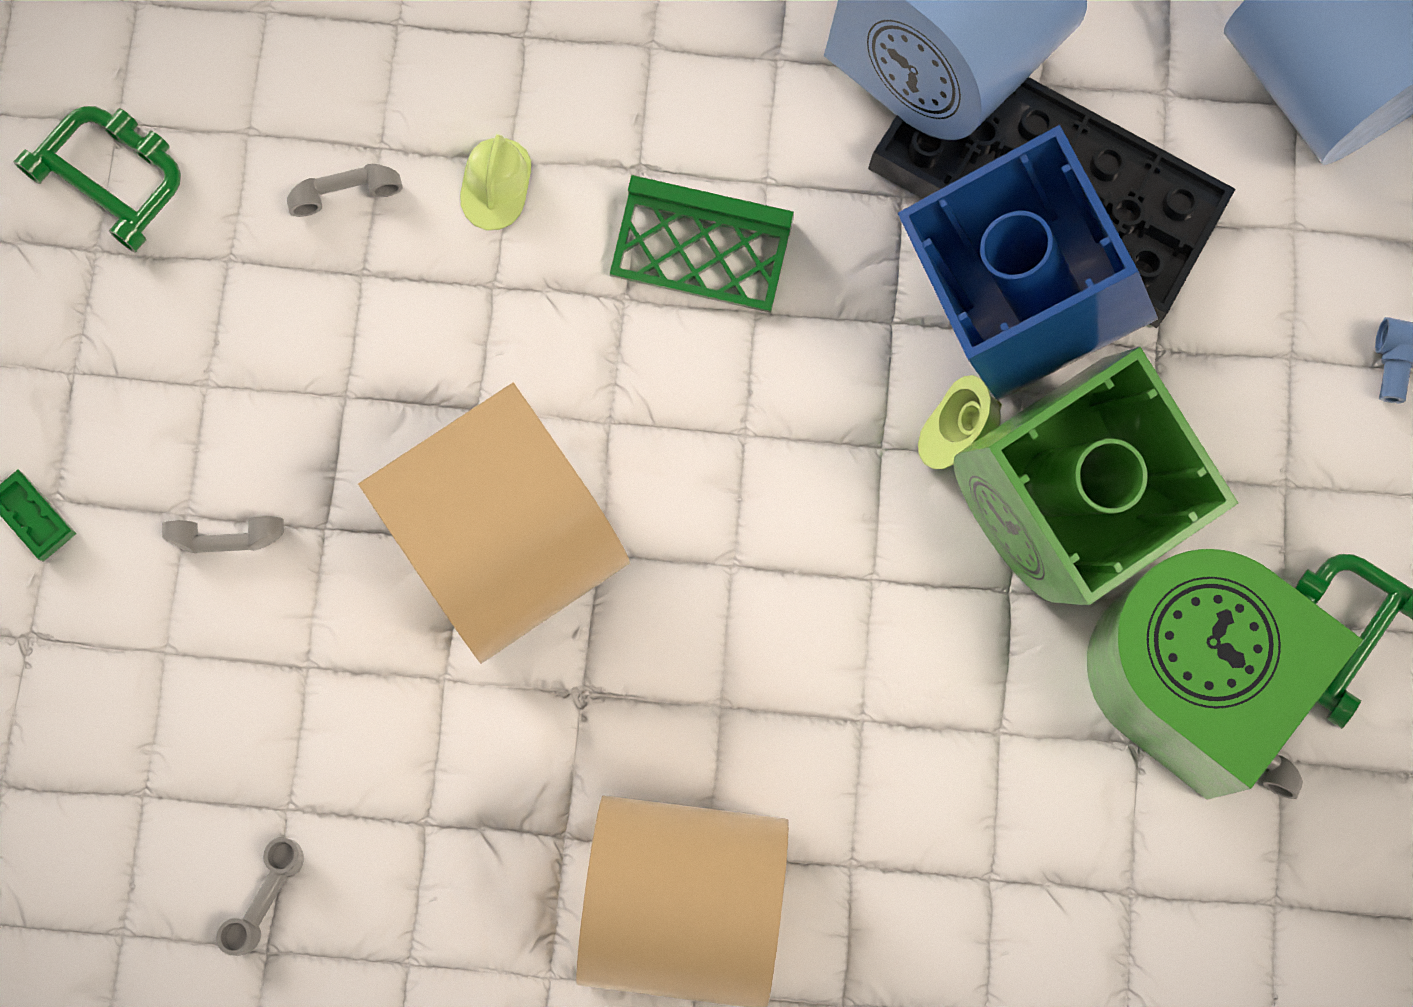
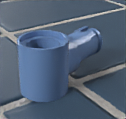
[1375,317,1413,404]

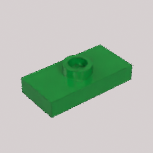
[0,469,77,562]

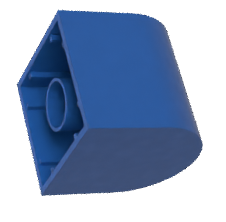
[898,125,1158,401]

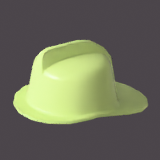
[460,134,531,230]
[918,375,1002,469]

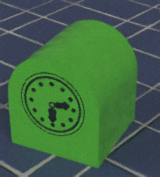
[954,347,1239,605]
[1087,549,1363,800]

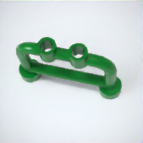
[13,106,181,253]
[1294,554,1413,729]

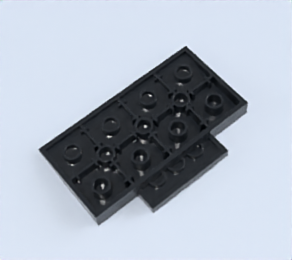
[868,77,1236,328]

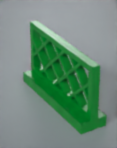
[610,175,794,313]

